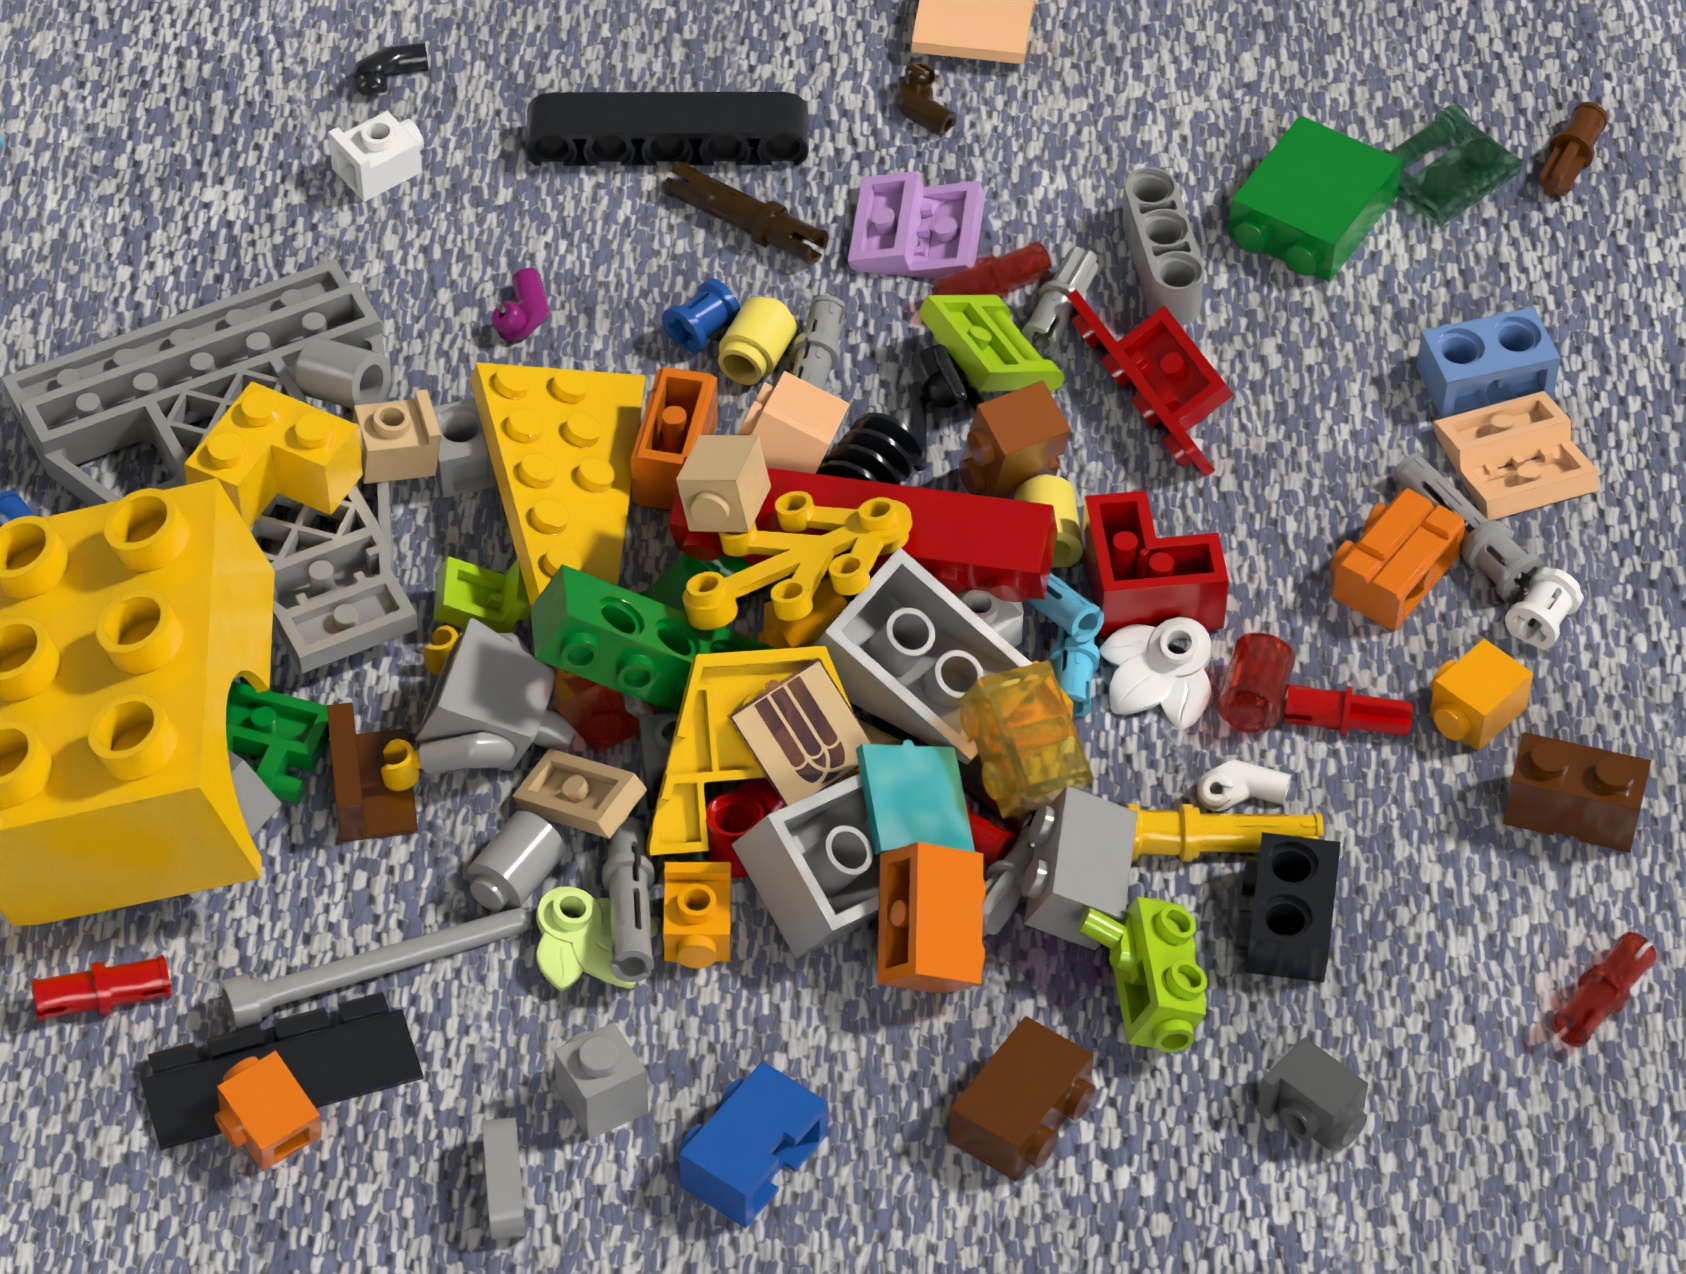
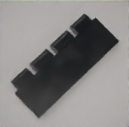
[141,991,424,1150]

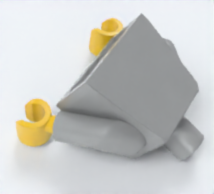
[380,618,578,791]

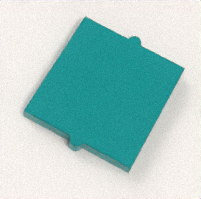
[856,739,975,856]

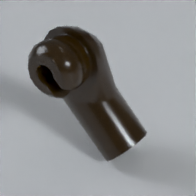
[897,61,957,137]

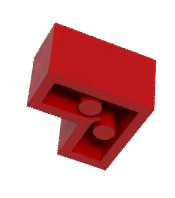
[1082,491,1229,639]

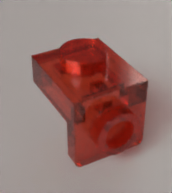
[554,667,650,753]

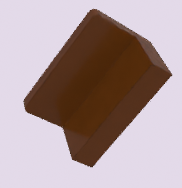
[327,702,418,842]

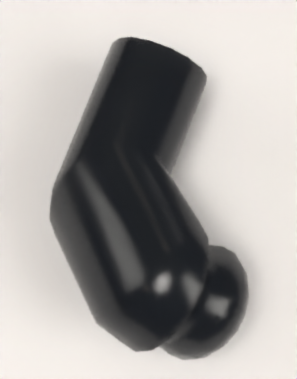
[353,43,428,96]

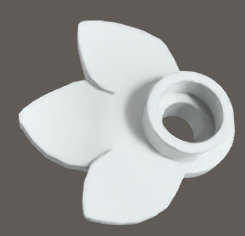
[1099,617,1212,730]

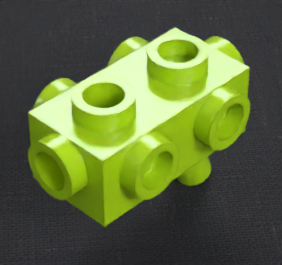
[1077,896,1207,1053]

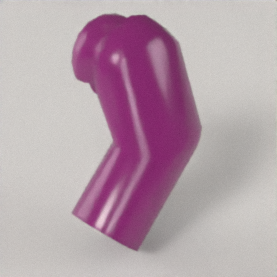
[491,268,549,342]

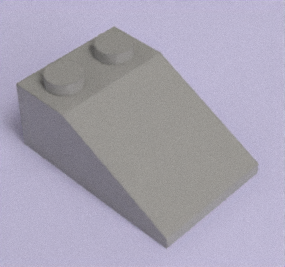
[812,547,1044,765]
[732,773,880,959]

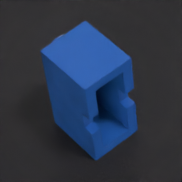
[677,1061,828,1228]

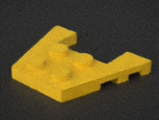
[646,646,860,856]

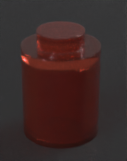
[1217,633,1296,733]

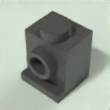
[1257,1037,1368,1150]

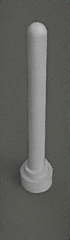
[220,908,532,1031]

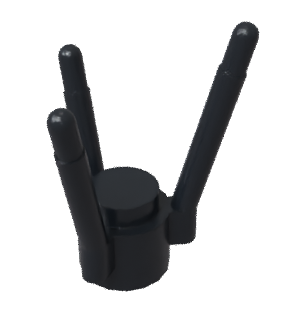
[908,344,985,471]

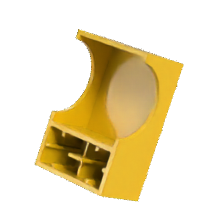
[0,478,275,926]

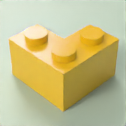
[184,381,363,529]

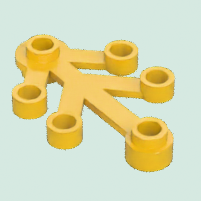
[682,491,912,630]

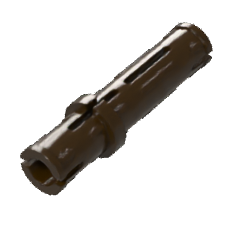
[665,161,828,265]

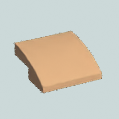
[911,0,1036,64]
[1434,391,1598,521]

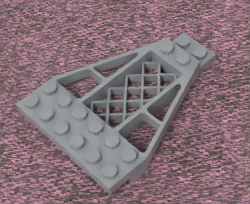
[1,259,418,674]

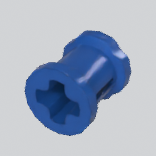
[662,278,741,354]

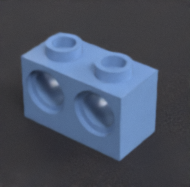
[1416,307,1561,419]

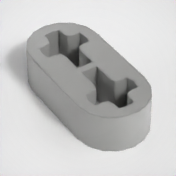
[482,1117,526,1240]

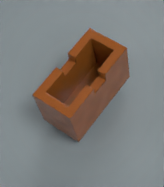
[959,380,1071,500]

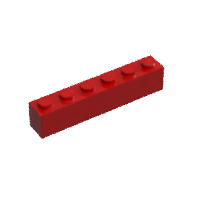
[668,457,1058,602]

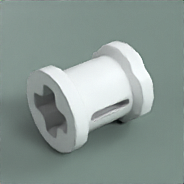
[1505,567,1584,650]

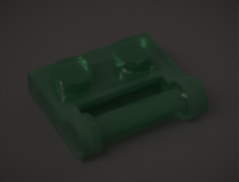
[1381,103,1522,227]

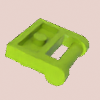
[917,295,1064,392]

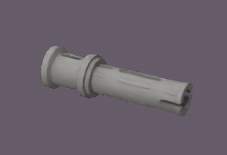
[1393,452,1546,603]

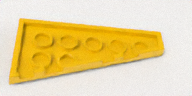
[469,362,646,607]

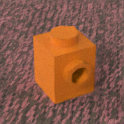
[214,1050,321,1171]

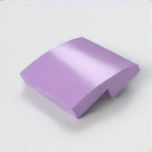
[848,171,985,282]

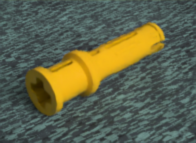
[1125,803,1324,862]

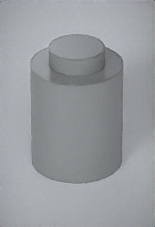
[294,337,391,409]
[467,811,566,912]

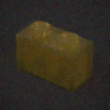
[959,660,1094,818]

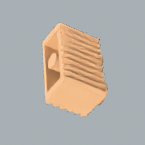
[738,371,850,474]

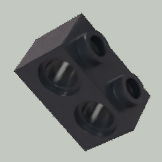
[1235,832,1341,983]

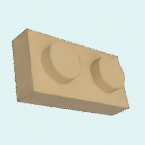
[512,748,647,839]

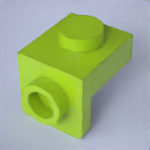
[433,556,531,633]

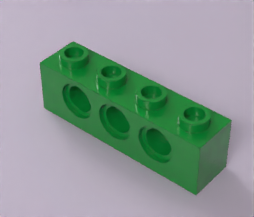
[530,564,778,713]

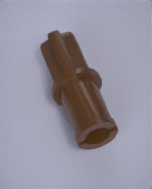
[1537,102,1608,197]

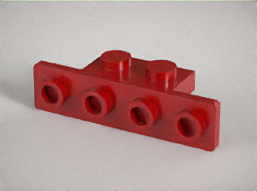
[1067,289,1234,476]

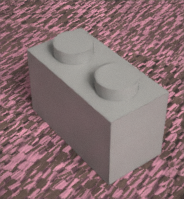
[1021,785,1138,950]

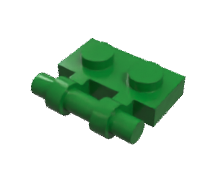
[226,681,330,805]

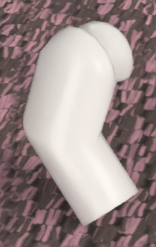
[1197,759,1292,811]

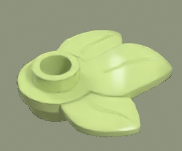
[536,886,658,991]

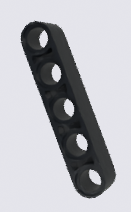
[525,92,809,166]

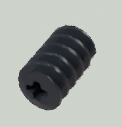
[816,412,925,485]

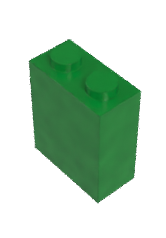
[1228,115,1402,282]

